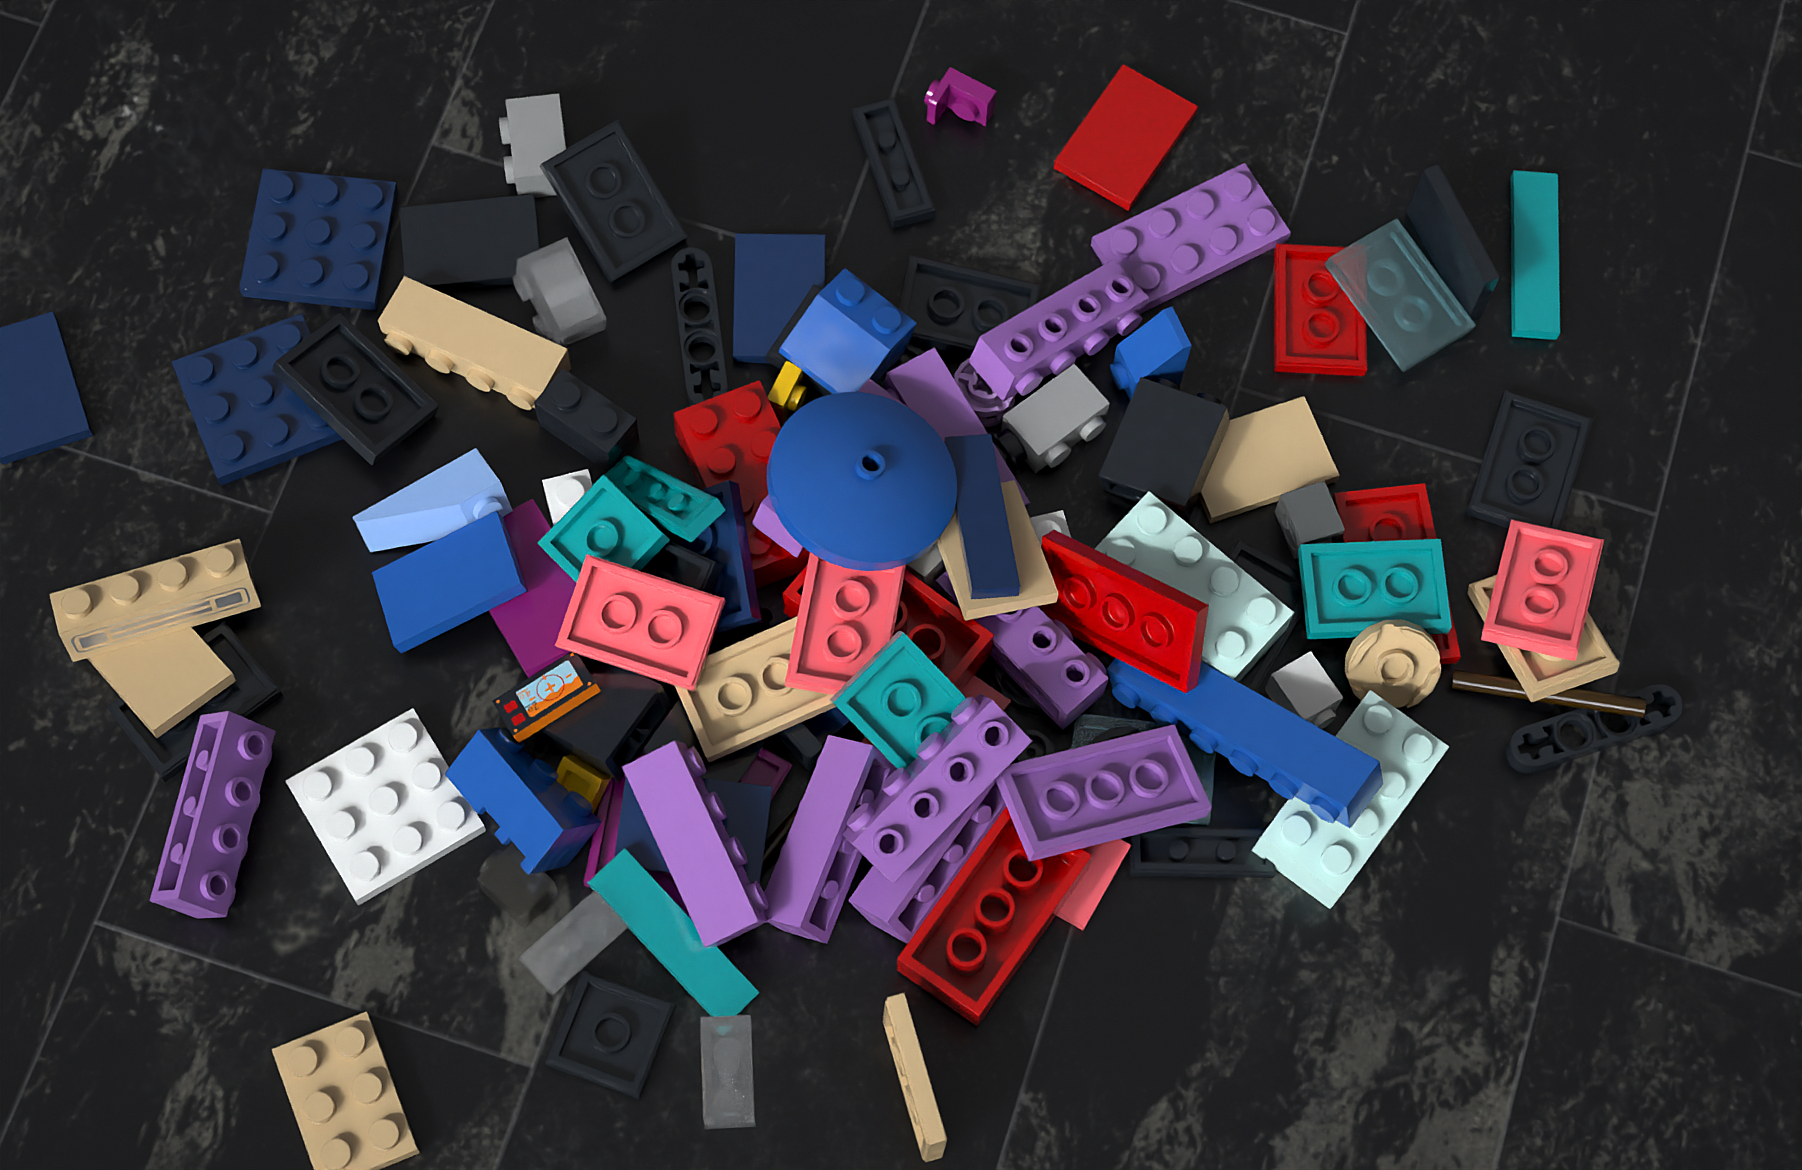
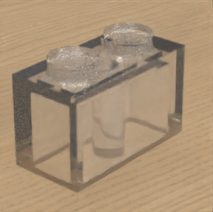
[512,238,607,347]
[519,890,628,997]
[700,1015,755,1129]

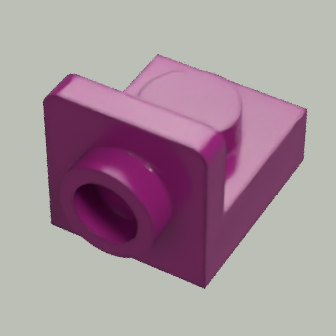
[924,67,996,126]

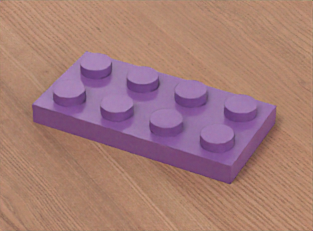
[1091,163,1291,313]
[995,725,1212,862]

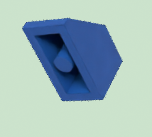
[1110,307,1192,401]

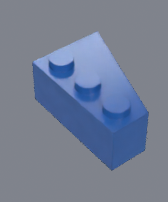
[445,727,602,875]

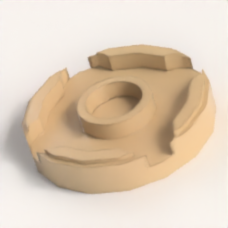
[1345,619,1441,708]

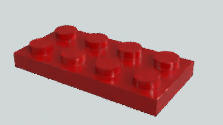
[1332,483,1461,664]
[1040,530,1209,693]

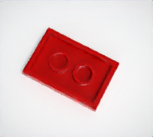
[1054,64,1198,211]
[1274,243,1367,376]

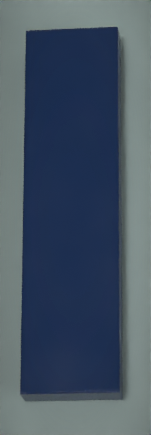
[944,434,1020,600]

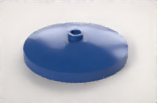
[767,392,957,571]

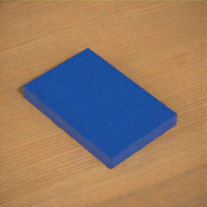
[372,510,527,653]

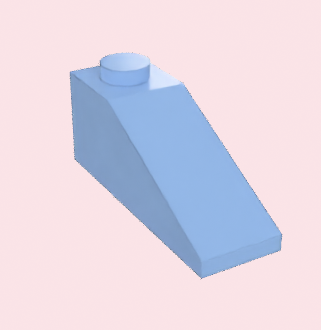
[353,448,513,552]

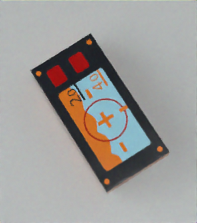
[492,652,601,743]

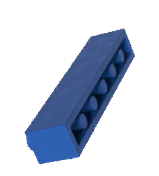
[1106,658,1383,829]

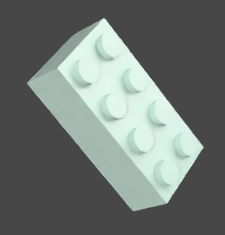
[1095,491,1294,682]
[1252,690,1449,909]

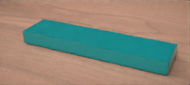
[1510,171,1560,340]
[605,455,725,542]
[587,848,759,1028]

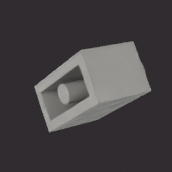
[499,94,567,198]
[1001,364,1110,474]

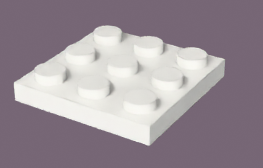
[286,708,486,906]

